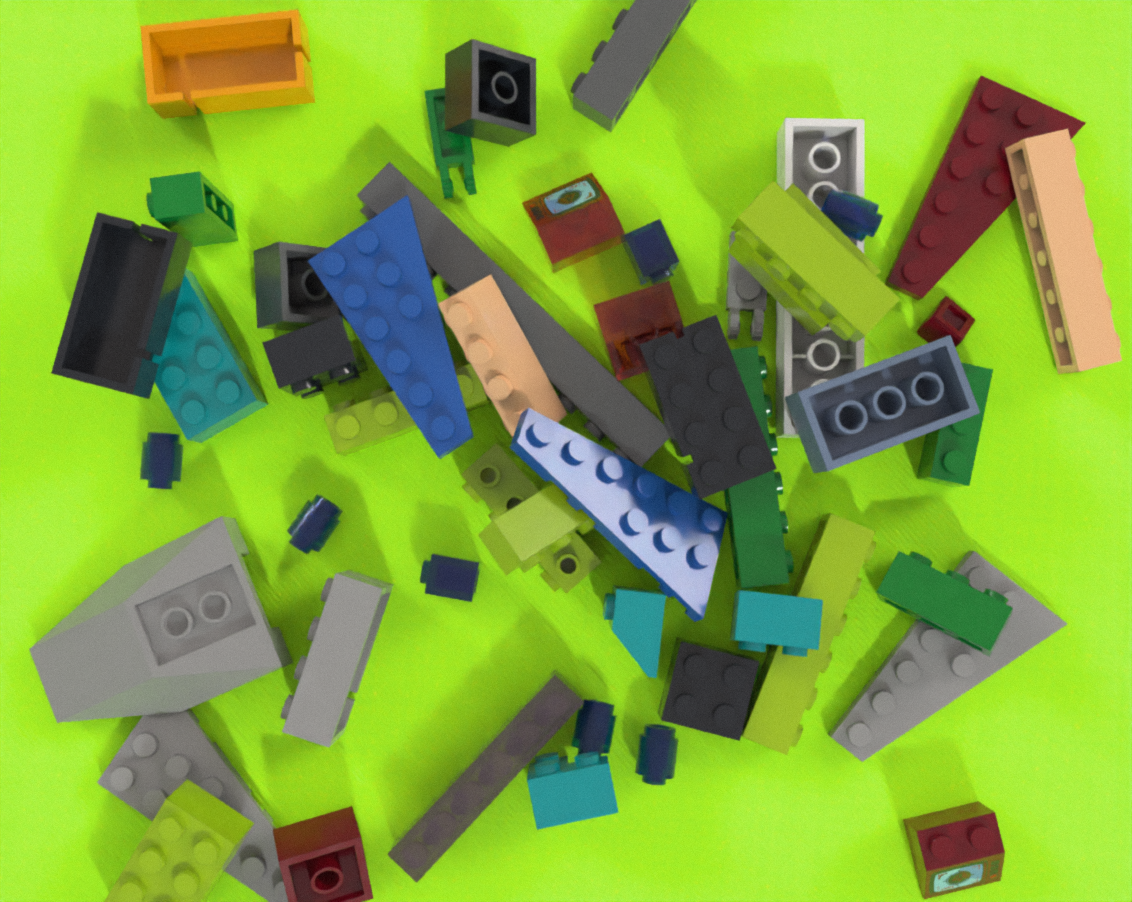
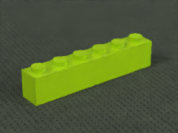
[741,513,876,755]

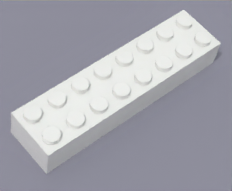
[775,118,865,438]

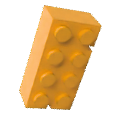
[140,9,315,119]

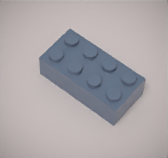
[785,335,980,473]

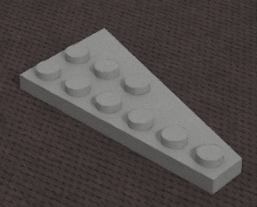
[828,550,1067,762]
[97,710,288,902]

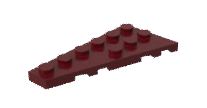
[884,75,1086,301]

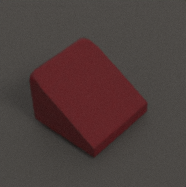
[917,296,975,347]

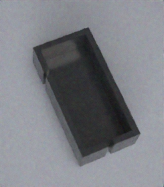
[51,212,193,399]
[635,315,777,499]

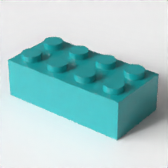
[152,268,268,443]

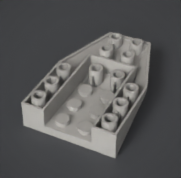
[29,516,294,723]

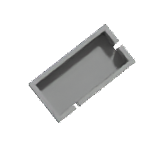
[281,570,394,747]

